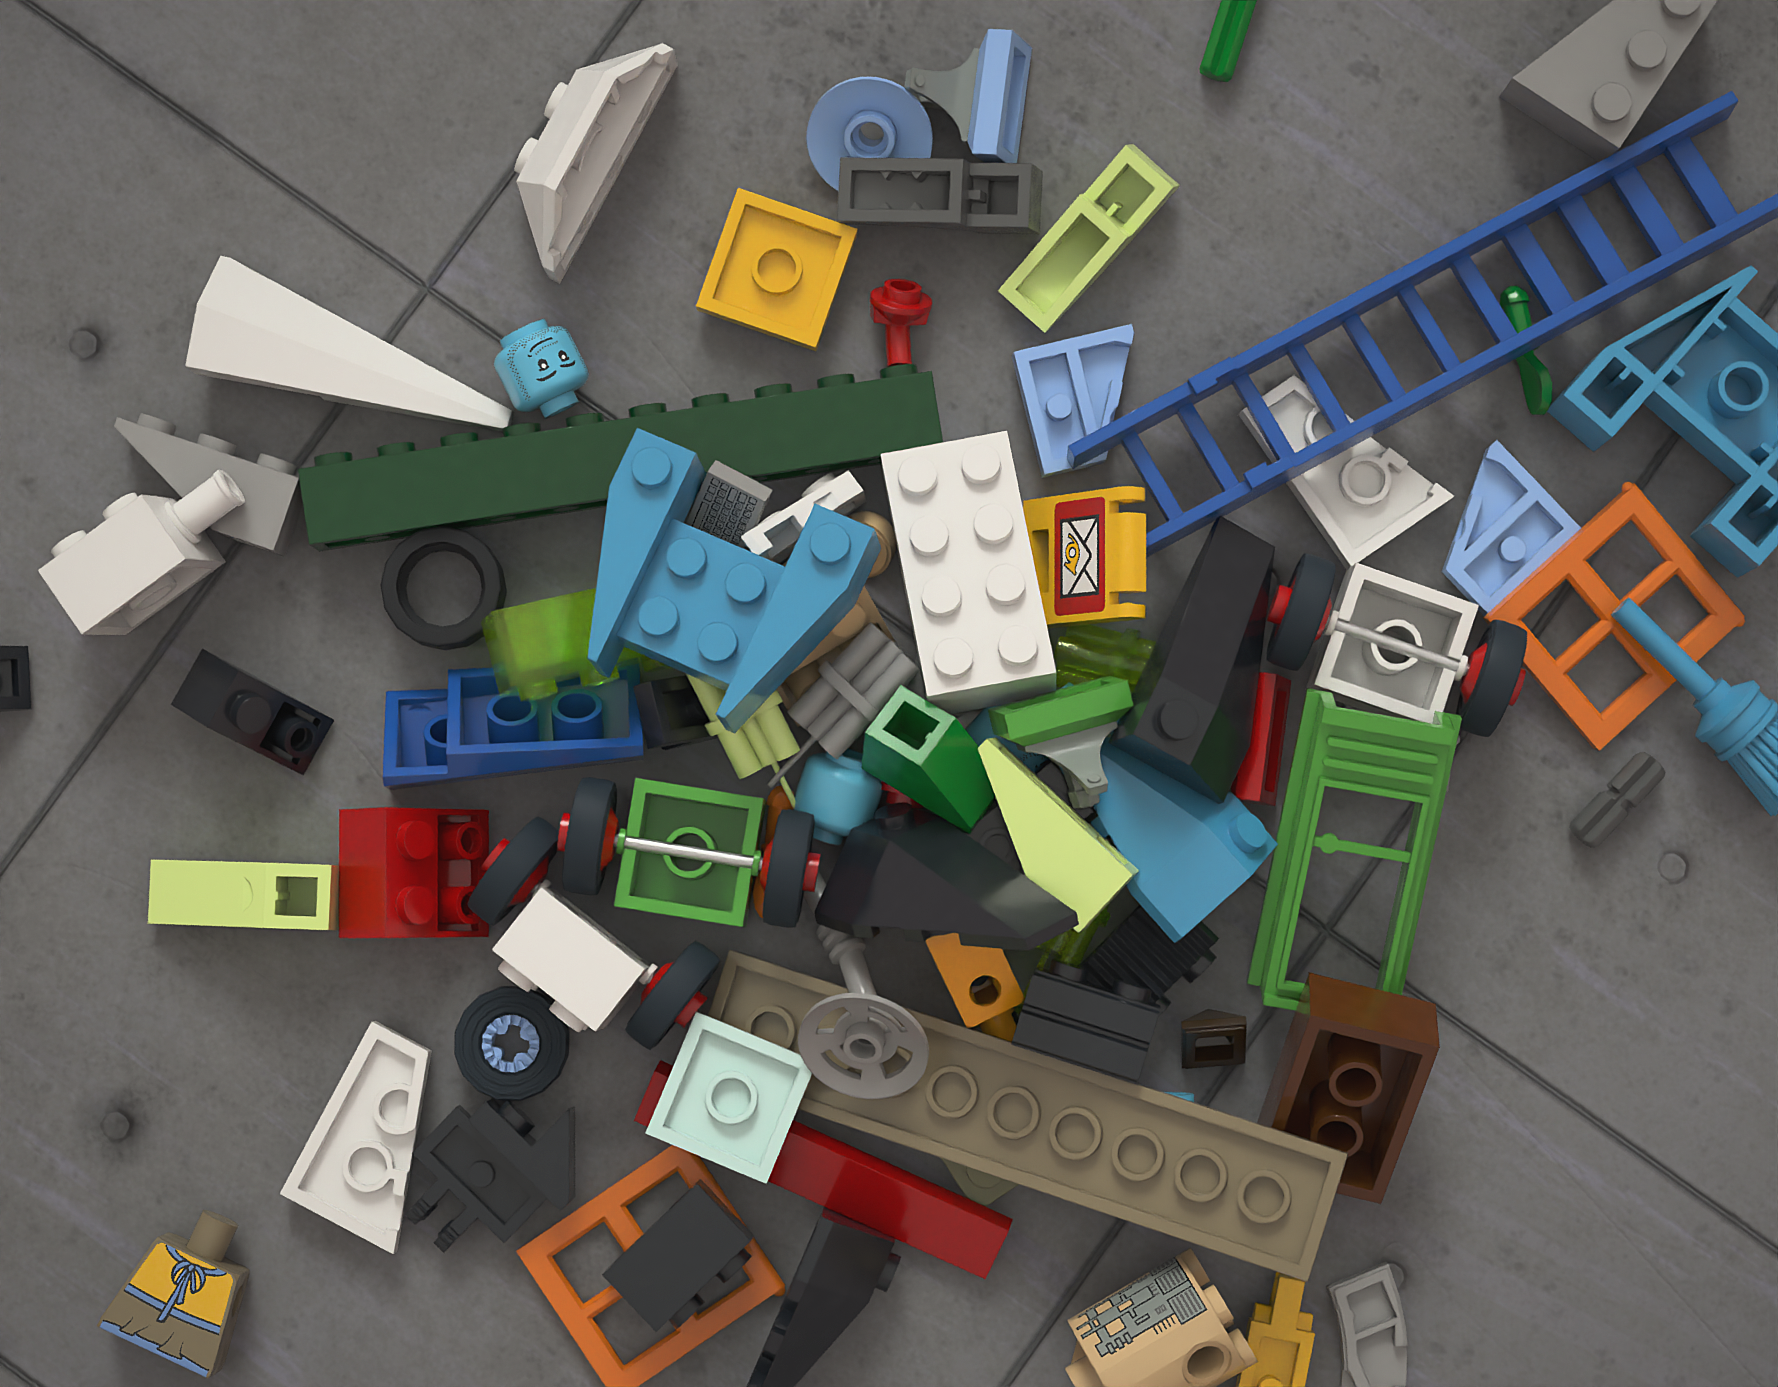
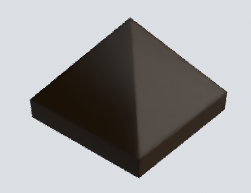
[1181,1009,1247,1069]

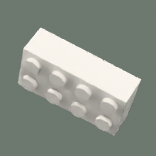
[880,431,1056,714]

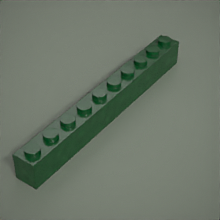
[298,364,943,552]

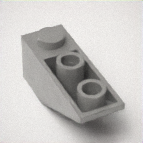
[114,413,303,557]

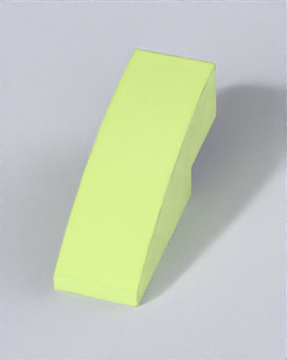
[998,144,1180,333]

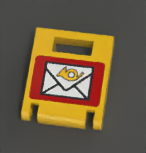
[1023,486,1146,628]

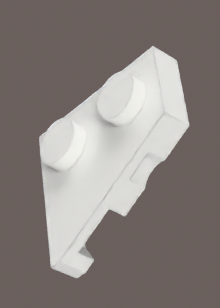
[741,470,866,565]

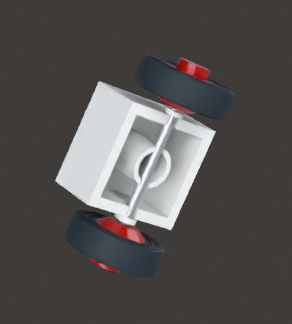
[1266,553,1527,737]
[467,817,721,1050]

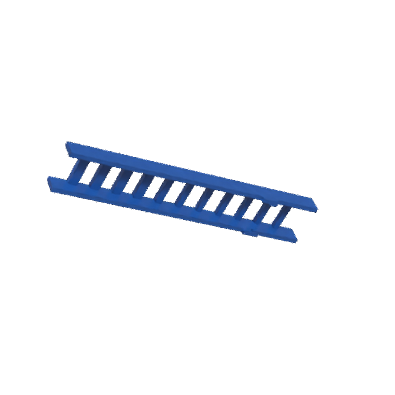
[1066,91,1778,558]

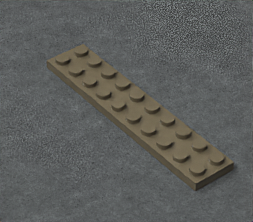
[708,950,1349,1282]

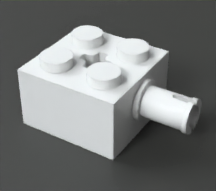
[38,469,245,635]

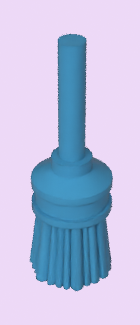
[1611,597,1778,816]

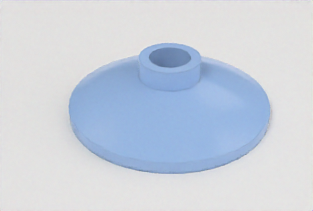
[806,77,933,191]

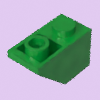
[861,685,996,834]

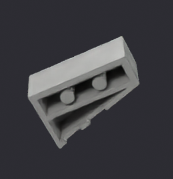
[1499,0,1717,162]

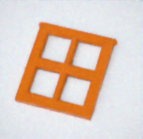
[1483,482,1745,751]
[516,1145,786,1387]

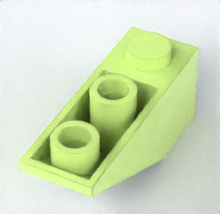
[148,860,339,930]

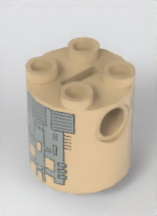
[1065,1248,1258,1387]

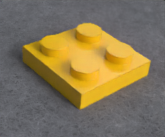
[696,188,858,351]

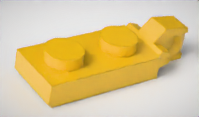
[1236,1272,1315,1387]

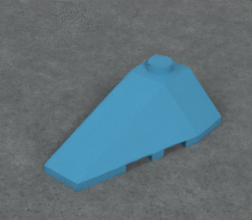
[1059,682,1278,943]

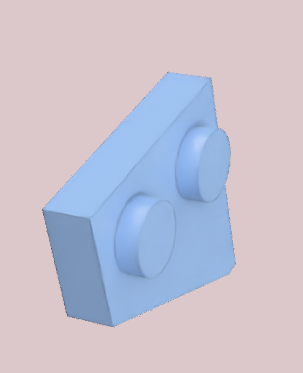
[1442,440,1581,616]

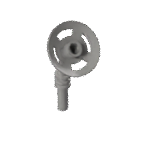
[798,871,929,1099]

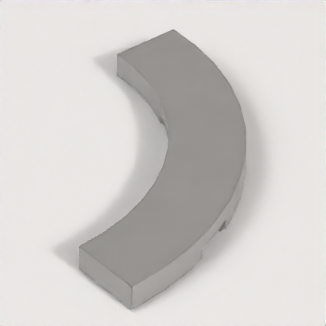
[1326,1262,1408,1387]

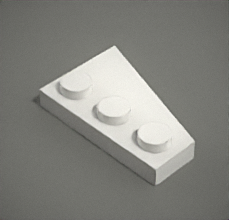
[1238,375,1454,570]
[280,1021,432,1254]

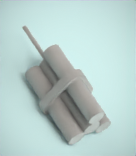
[767,622,921,788]

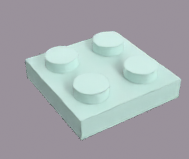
[646,1012,812,1184]

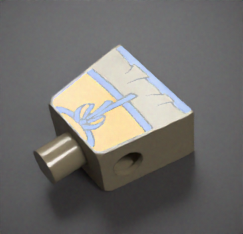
[97,1210,250,1379]

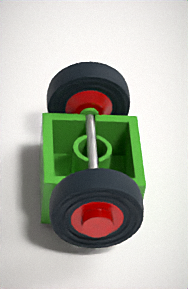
[557,777,821,928]

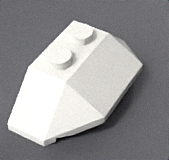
[514,43,678,284]

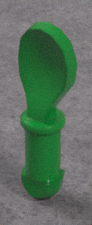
[1500,285,1552,415]

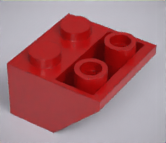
[339,807,489,938]

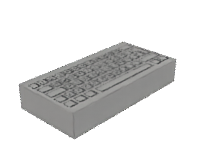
[686,460,773,550]

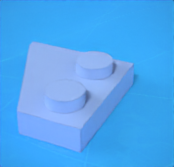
[1012,324,1134,478]

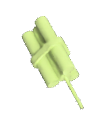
[686,674,800,809]

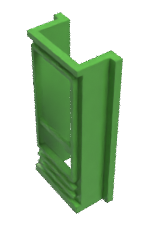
[1247,688,1462,1011]

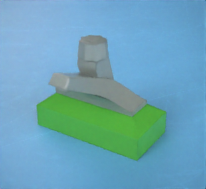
[988,676,1134,808]

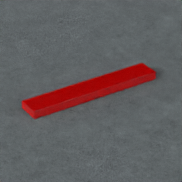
[634,1060,1013,1279]

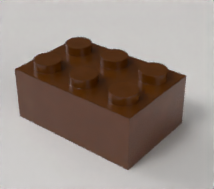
[1257,972,1440,1204]

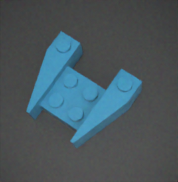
[1547,265,1778,578]
[587,428,881,734]

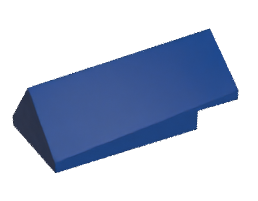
[383,661,644,790]

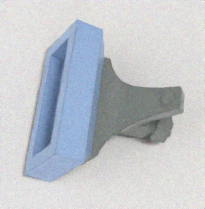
[904,29,1032,163]

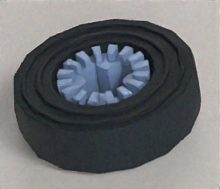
[454,986,569,1101]

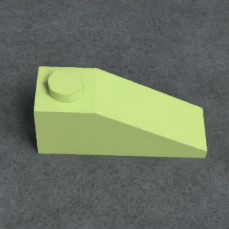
[978,737,1139,933]

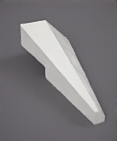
[185,256,514,432]

